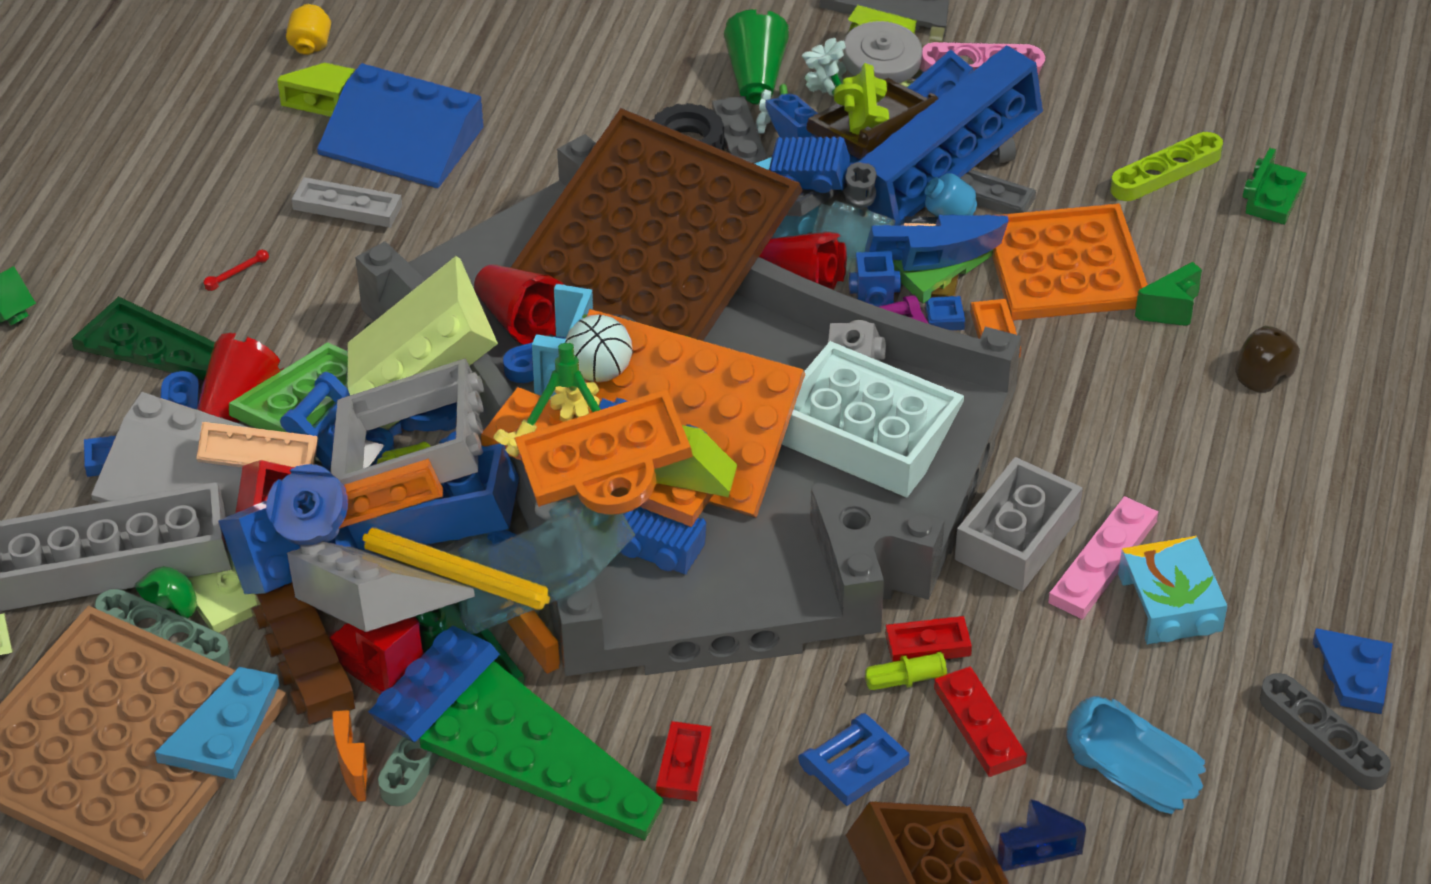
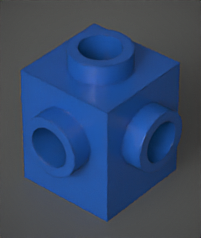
[849,251,901,307]

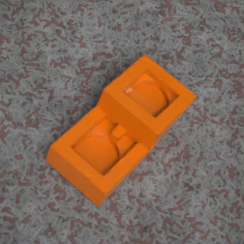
[333,711,368,802]

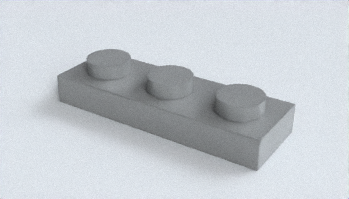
[291,177,402,228]

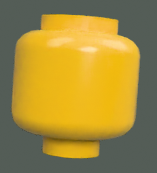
[286,4,331,55]

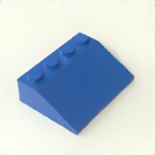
[317,63,484,189]

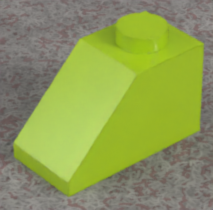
[277,62,355,117]
[655,425,737,497]

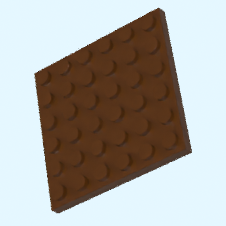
[510,108,802,341]

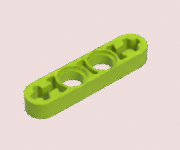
[1110,132,1223,201]

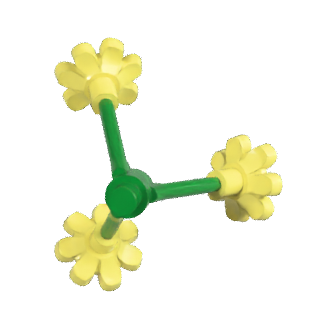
[493,343,601,457]

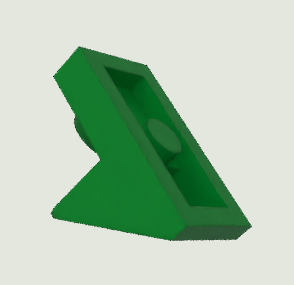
[1135,262,1202,326]

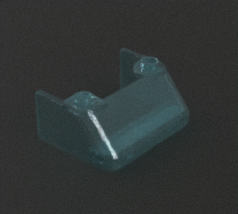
[458,494,635,634]

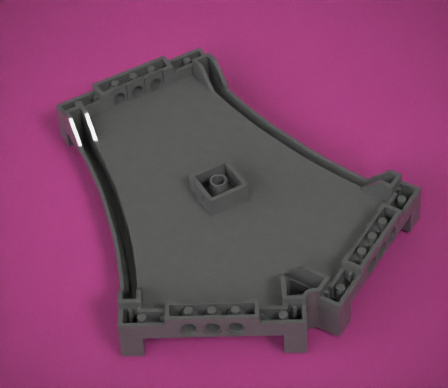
[355,134,1021,676]

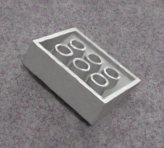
[91,392,250,517]
[287,541,475,632]

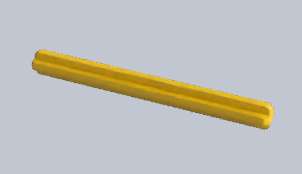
[362,528,550,610]

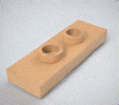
[196,422,318,467]

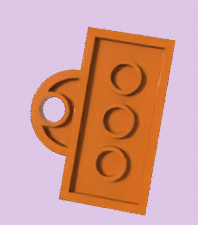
[515,389,693,515]

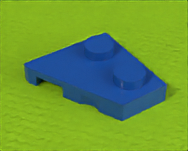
[1313,628,1393,714]

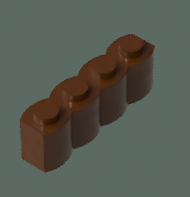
[251,582,355,724]

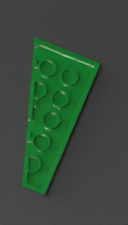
[420,661,663,840]

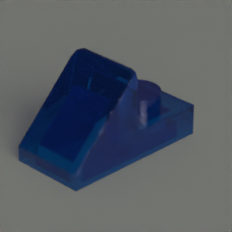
[997,799,1086,872]

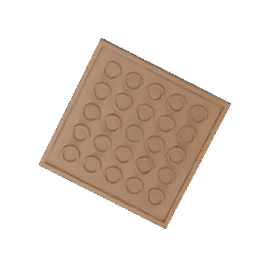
[0,605,288,880]

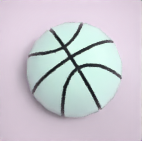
[565,315,633,382]

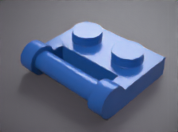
[280,372,350,468]
[798,713,910,806]

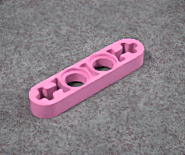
[920,42,1045,74]

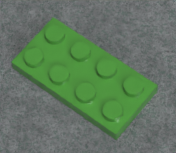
[229,342,348,432]

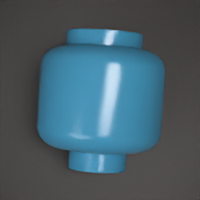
[925,173,977,217]

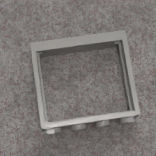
[331,358,484,485]

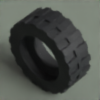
[651,103,724,151]

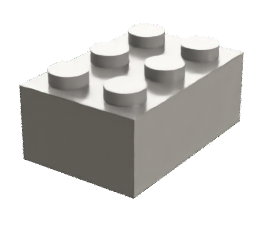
[955,457,1083,592]

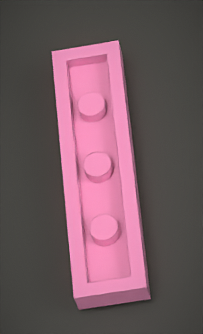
[1048,496,1158,619]

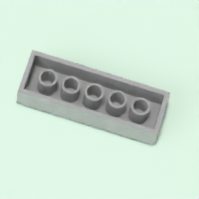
[0,482,231,611]

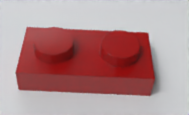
[885,616,972,662]
[656,721,712,802]

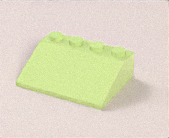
[348,256,498,430]

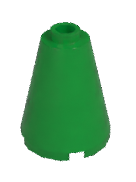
[723,9,789,104]

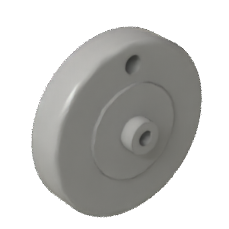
[842,21,923,83]

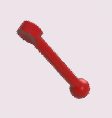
[203,249,269,291]

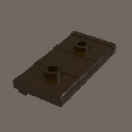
[806,78,938,159]

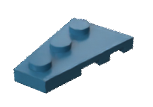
[155,667,279,780]

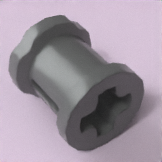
[845,162,877,208]

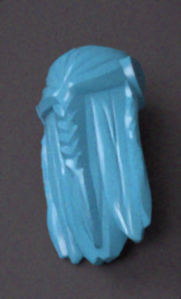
[1066,696,1206,814]

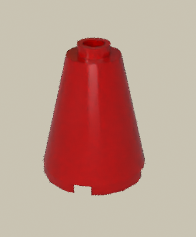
[759,232,847,292]
[474,264,564,345]
[197,333,284,424]

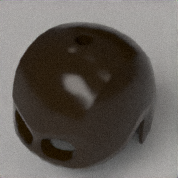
[1235,326,1300,393]

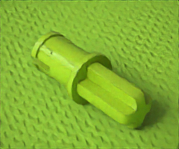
[865,652,947,690]

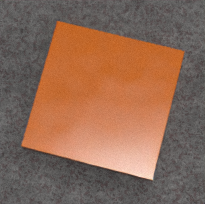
[992,204,1148,321]

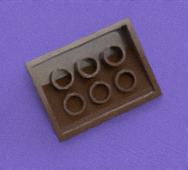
[846,801,1009,884]

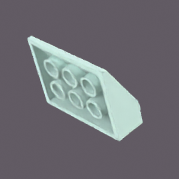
[782,341,964,498]

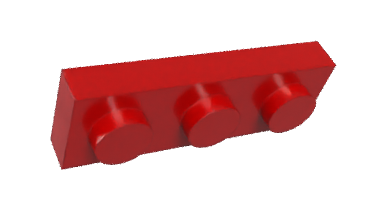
[934,666,1027,777]

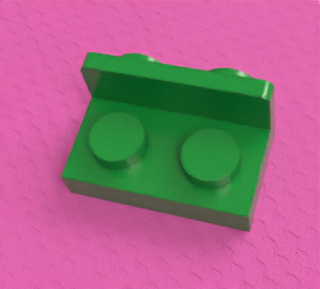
[1242,147,1307,225]

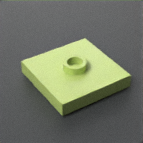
[188,555,257,633]

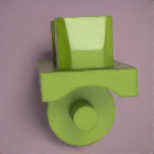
[834,63,889,135]

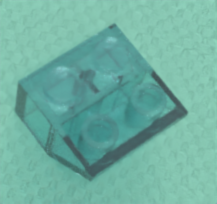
[812,201,895,259]

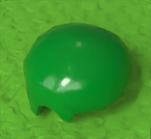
[135,566,197,619]

